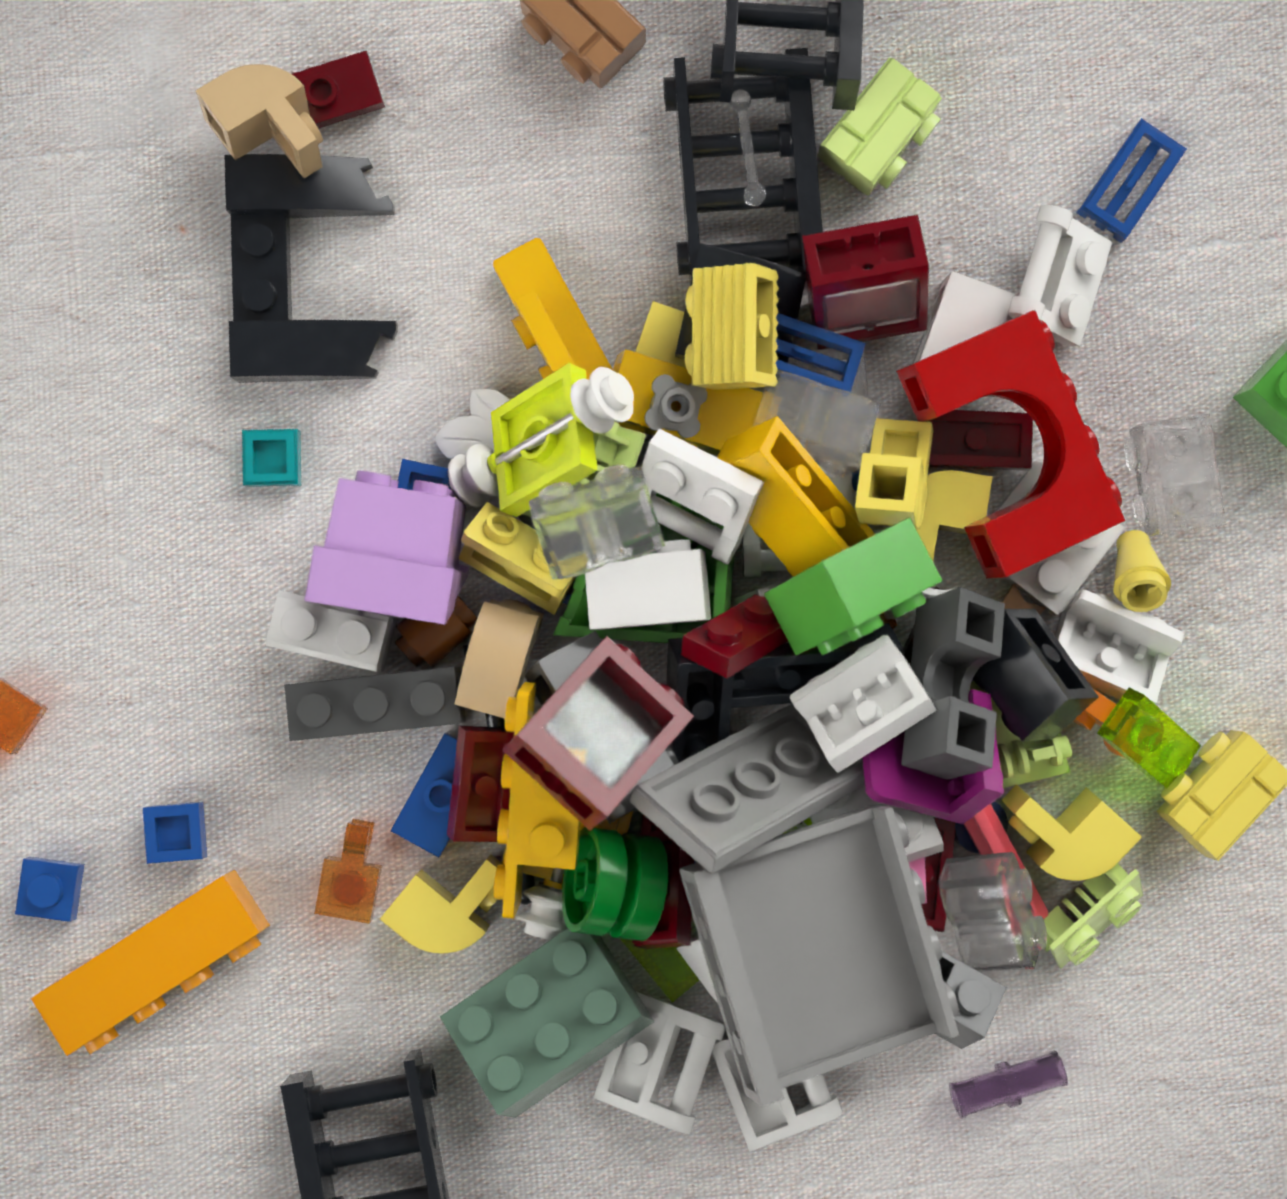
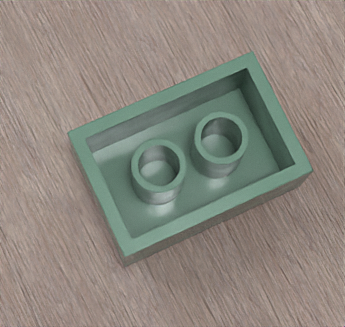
[440,928,655,1118]

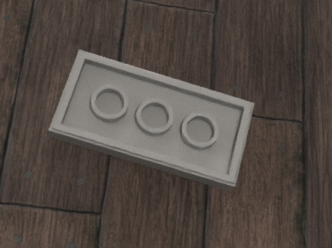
[630,703,865,874]

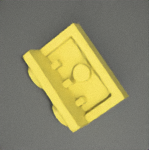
[459,502,585,615]

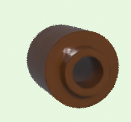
[395,596,478,668]

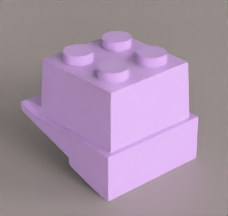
[304,471,470,625]

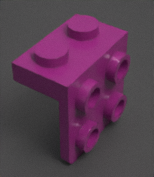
[862,689,1004,824]

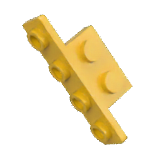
[493,238,613,380]
[494,682,586,919]

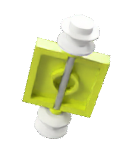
[448,363,634,517]

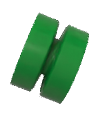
[562,827,668,941]

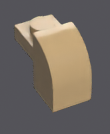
[195,64,323,178]
[454,599,544,718]

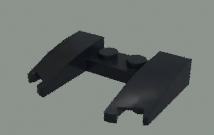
[224,154,398,383]
[666,623,903,763]

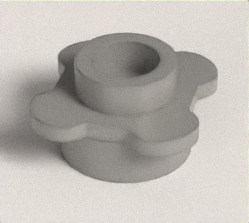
[644,374,707,438]

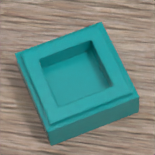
[242,429,302,487]

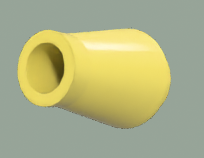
[1113,530,1171,612]

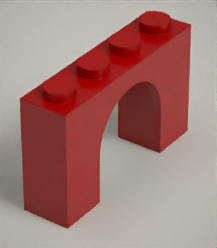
[896,310,1125,579]

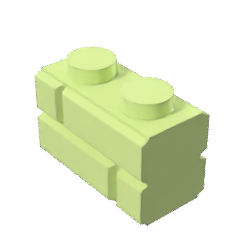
[817,57,942,196]

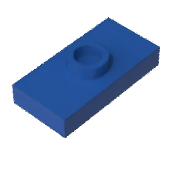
[390,732,457,858]

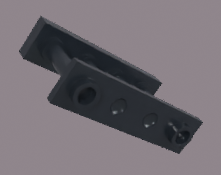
[710,0,864,111]
[663,48,823,284]
[280,1049,449,1199]

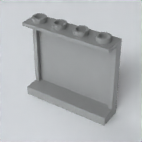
[679,804,959,1107]

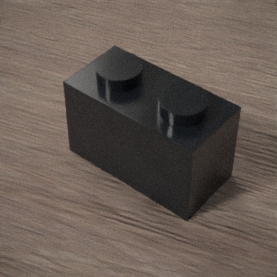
[973,609,1098,742]

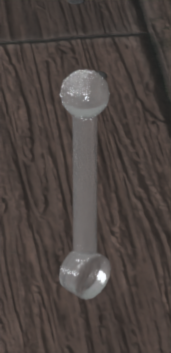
[730,89,766,207]

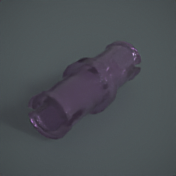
[949,1050,1068,1119]

